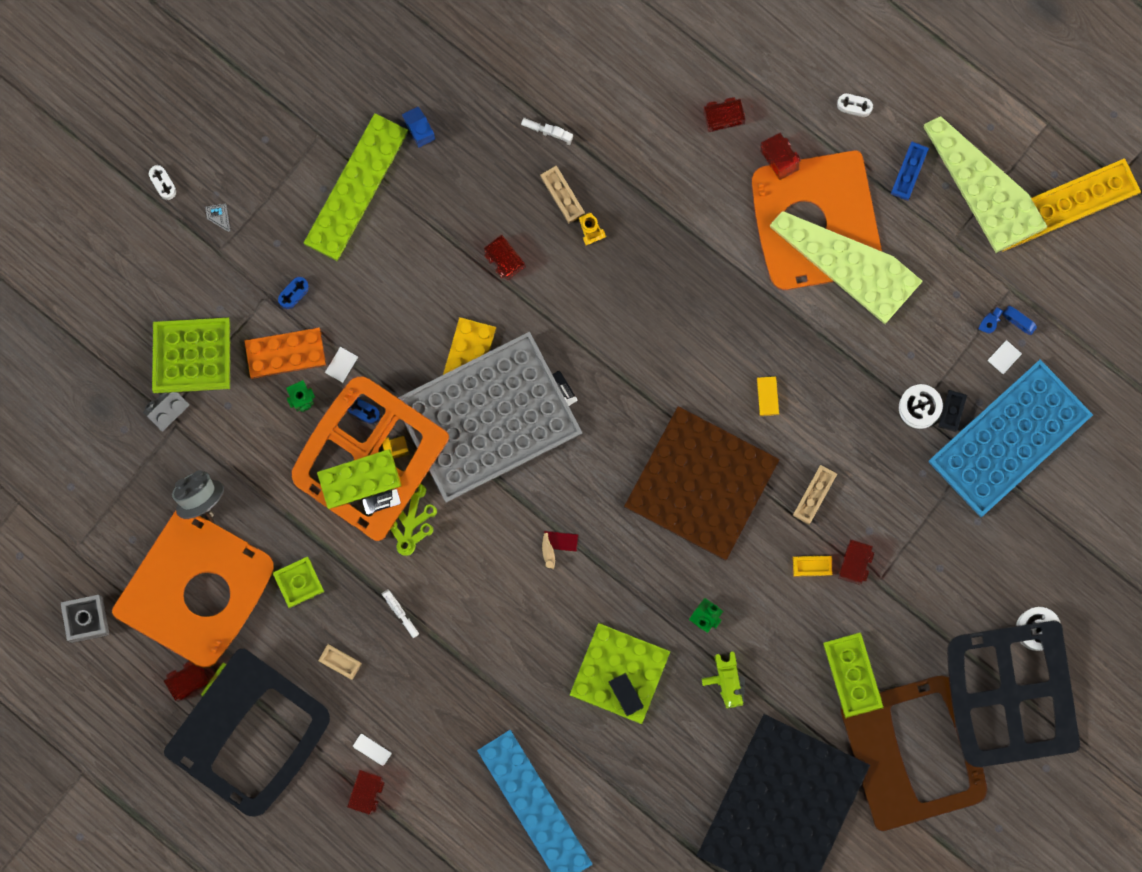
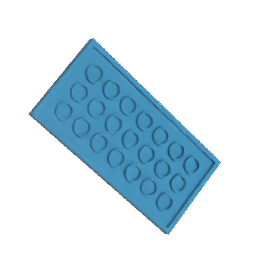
[928,360,1093,518]

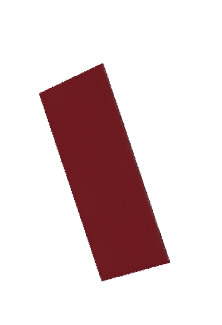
[544,531,578,552]

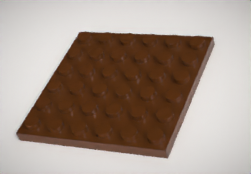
[624,406,780,561]

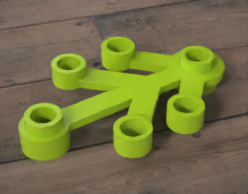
[390,483,437,556]

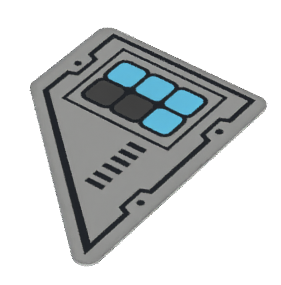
[206,204,230,232]

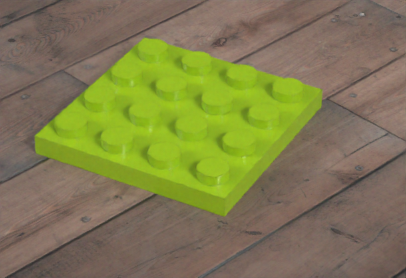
[152,318,230,393]
[570,623,670,724]

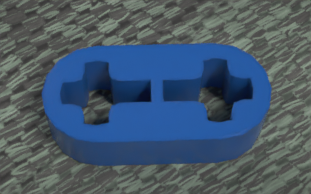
[278,277,309,309]
[1002,306,1037,335]
[348,398,380,424]

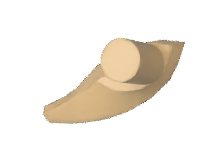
[542,533,555,569]

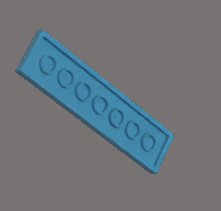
[477,730,593,872]

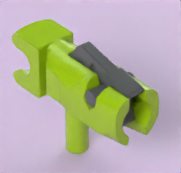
[701,651,745,708]

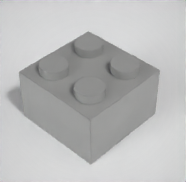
[61,595,110,643]

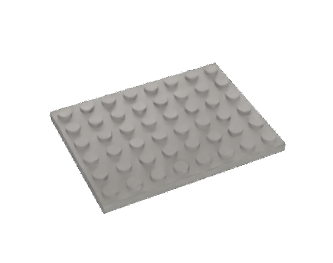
[398,332,582,503]

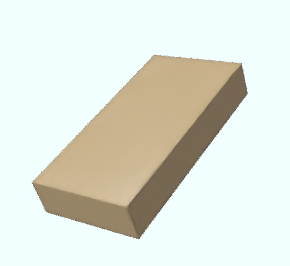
[318,644,362,680]

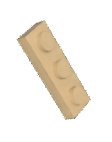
[540,166,585,224]
[793,465,837,525]

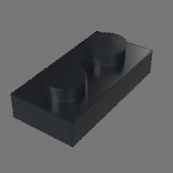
[938,390,967,432]

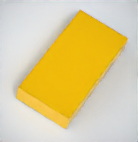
[757,376,779,416]
[793,556,832,577]

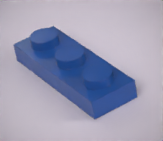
[891,141,929,201]

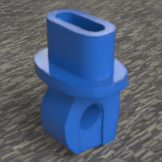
[978,307,1003,333]

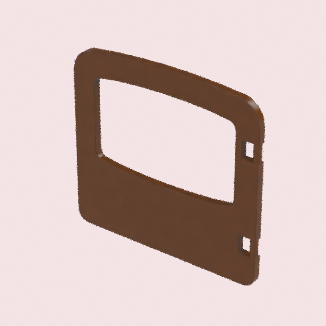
[840,676,987,831]

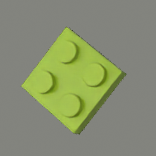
[273,556,324,608]

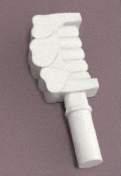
[521,118,573,145]
[382,589,419,638]

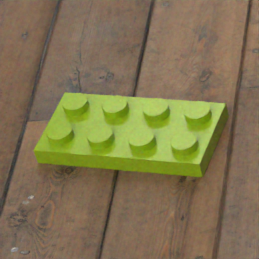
[317,449,401,509]
[823,633,883,718]

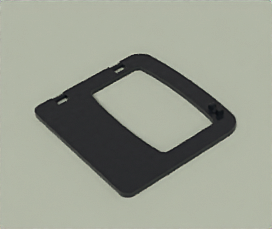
[164,648,330,817]

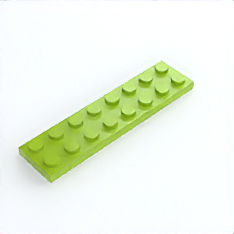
[304,114,408,261]

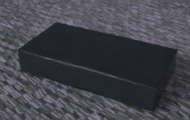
[608,673,644,716]

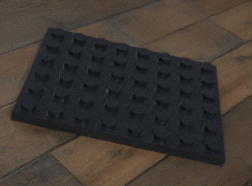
[696,714,870,872]

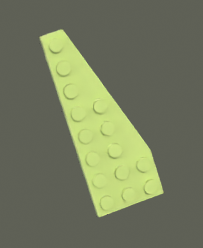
[924,116,1047,253]
[770,211,922,324]

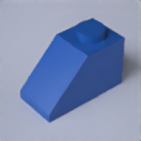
[402,106,435,148]

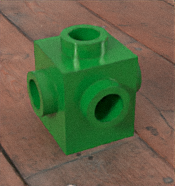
[286,380,315,412]
[689,598,723,633]

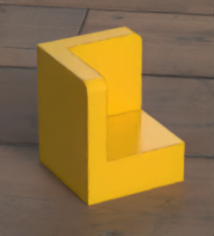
[382,436,410,459]

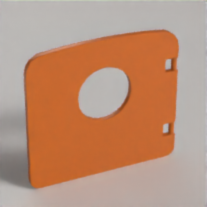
[752,150,882,290]
[112,510,274,667]

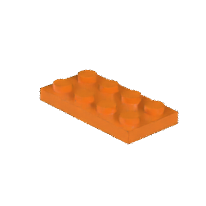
[245,328,326,379]

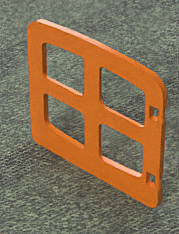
[292,377,449,541]

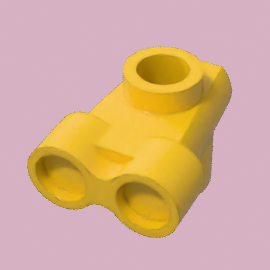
[579,212,606,245]

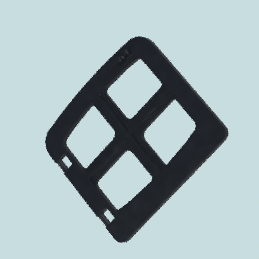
[947,621,1080,767]

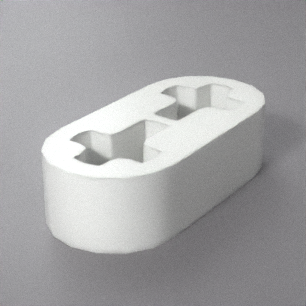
[837,94,873,117]
[149,166,176,200]

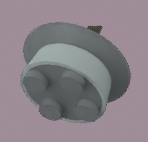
[172,470,224,522]

